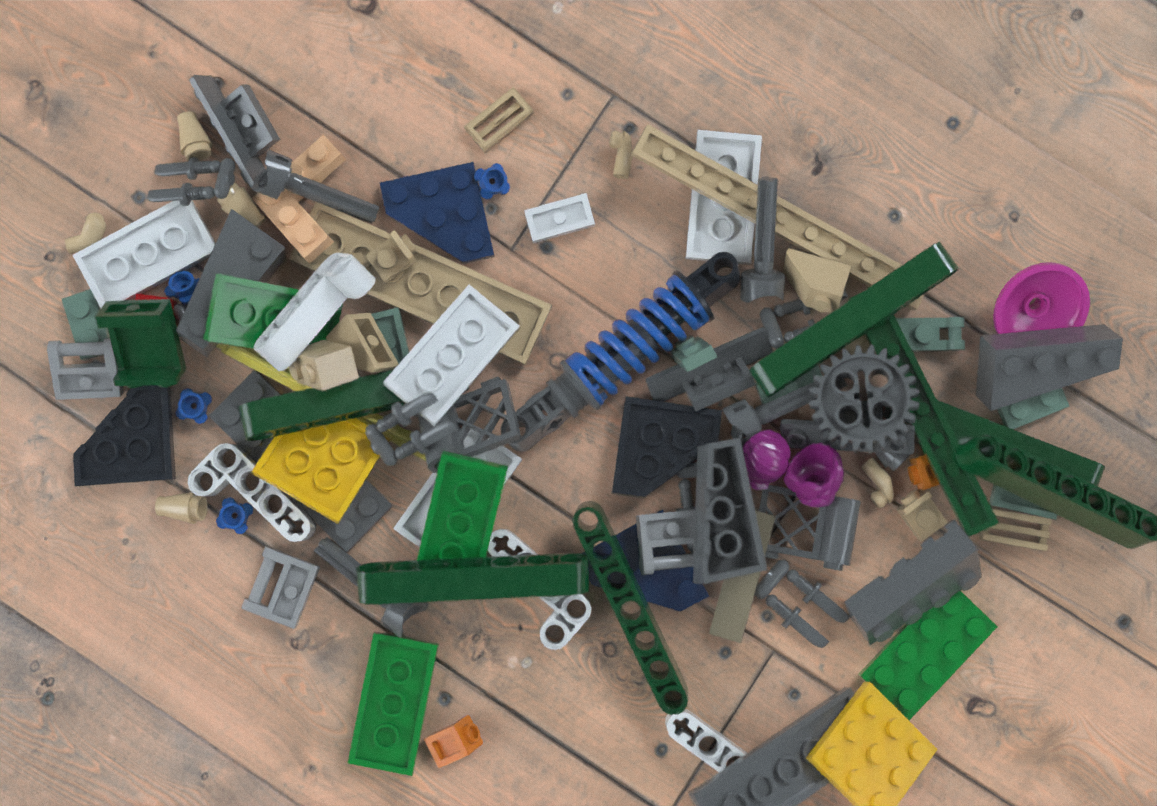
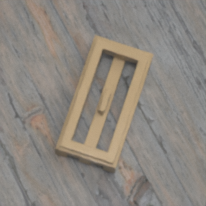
[464,87,534,153]
[979,509,1052,551]

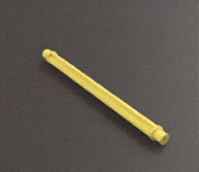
[216,343,426,461]

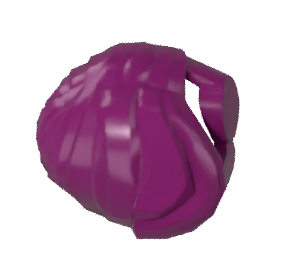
[742,430,791,490]
[784,442,845,508]

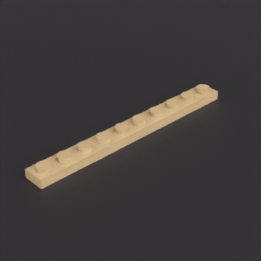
[631,124,925,311]

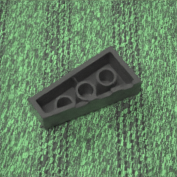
[176,209,286,358]
[976,324,1123,411]
[693,438,767,584]
[844,519,982,645]

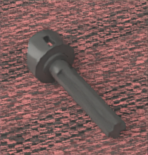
[252,149,379,223]
[740,176,785,303]
[722,379,847,447]
[314,537,429,638]

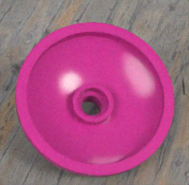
[993,262,1090,334]

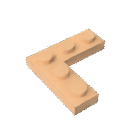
[252,135,346,264]

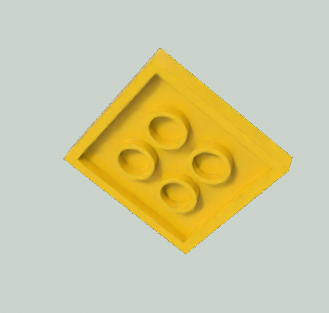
[252,418,390,524]
[806,682,938,806]

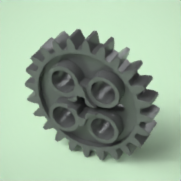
[809,345,919,454]

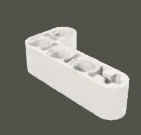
[254,253,375,371]
[187,443,316,542]
[488,529,591,650]
[665,709,747,772]

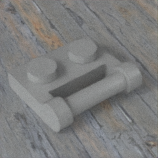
[47,338,124,400]
[636,510,695,575]
[241,546,320,629]

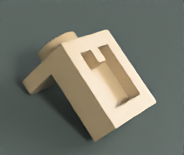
[365,230,417,284]
[896,489,948,542]

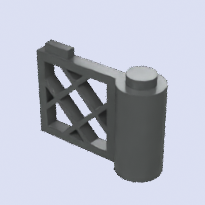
[417,376,522,473]
[759,485,861,571]

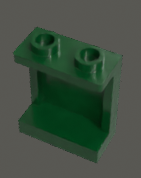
[95,299,186,388]

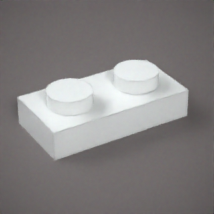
[524,193,595,243]

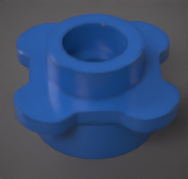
[474,163,510,200]
[164,271,200,304]
[176,388,212,424]
[216,497,253,534]

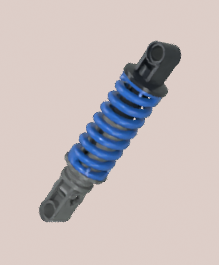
[501,252,741,452]

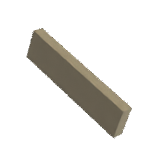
[709,510,776,643]

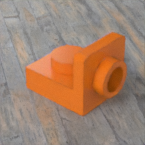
[907,455,940,490]
[424,715,483,768]

